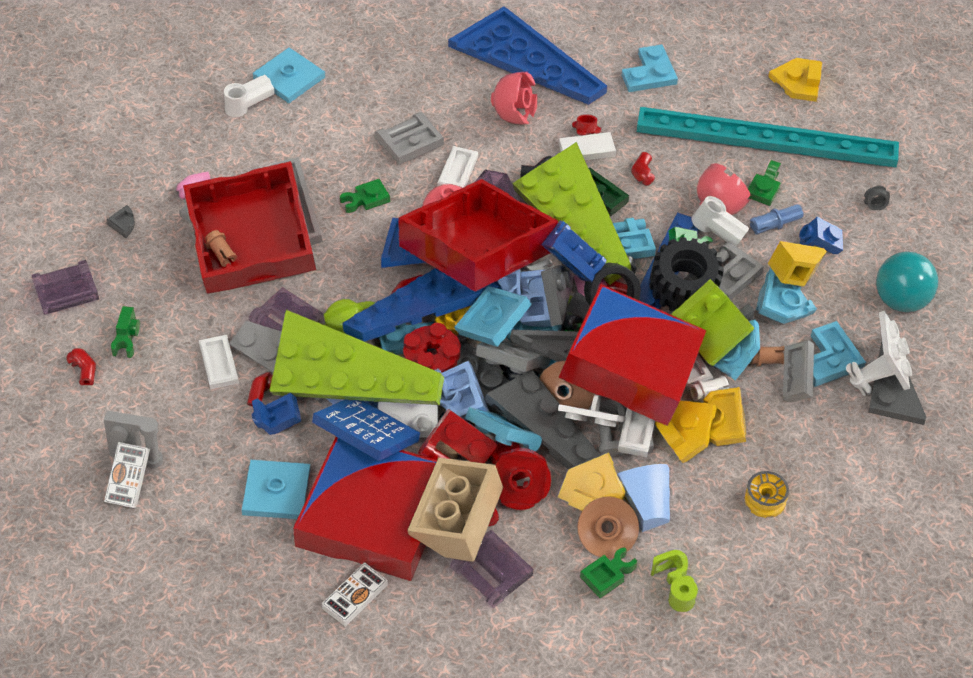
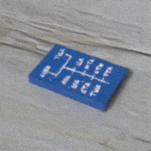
[312,400,420,461]

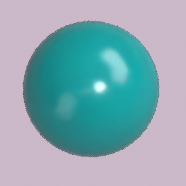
[876,251,939,313]

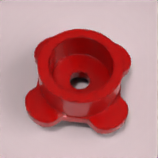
[572,114,601,136]

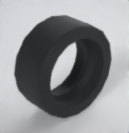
[584,262,641,306]

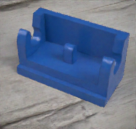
[542,221,606,282]

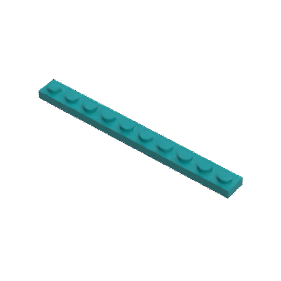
[636,107,899,168]

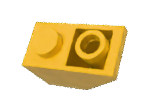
[768,241,827,286]

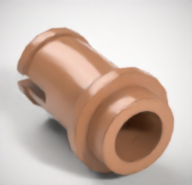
[205,230,237,267]
[750,345,785,367]

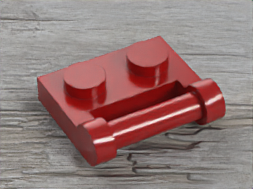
[418,409,498,464]

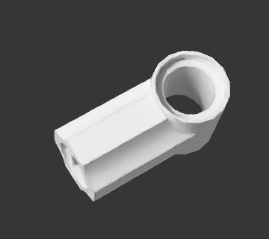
[224,75,274,117]
[691,196,749,246]

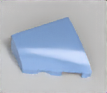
[497,269,553,327]
[435,361,489,420]
[617,464,670,532]

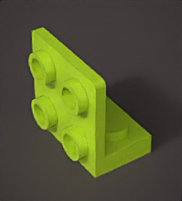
[671,279,754,366]

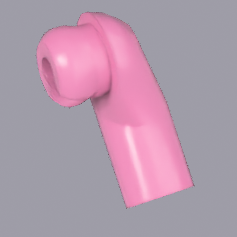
[176,171,210,200]

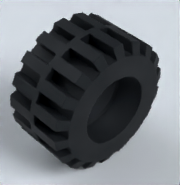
[649,237,724,311]

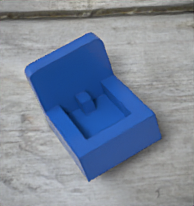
[799,217,843,254]
[252,393,302,435]

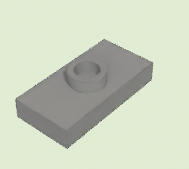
[783,340,814,402]

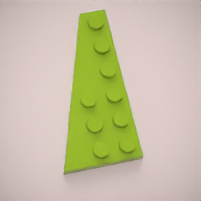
[512,142,632,285]
[270,310,444,405]

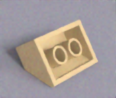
[408,458,503,562]

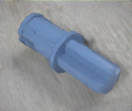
[750,204,804,235]

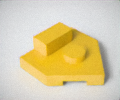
[768,58,822,102]
[703,387,747,446]
[655,400,717,463]
[558,453,626,510]

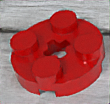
[403,323,461,373]
[494,448,551,510]

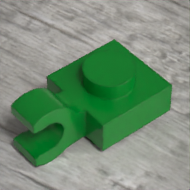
[748,160,781,206]
[111,306,140,358]

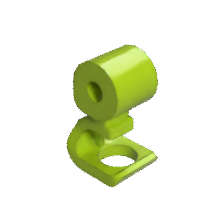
[651,550,698,612]

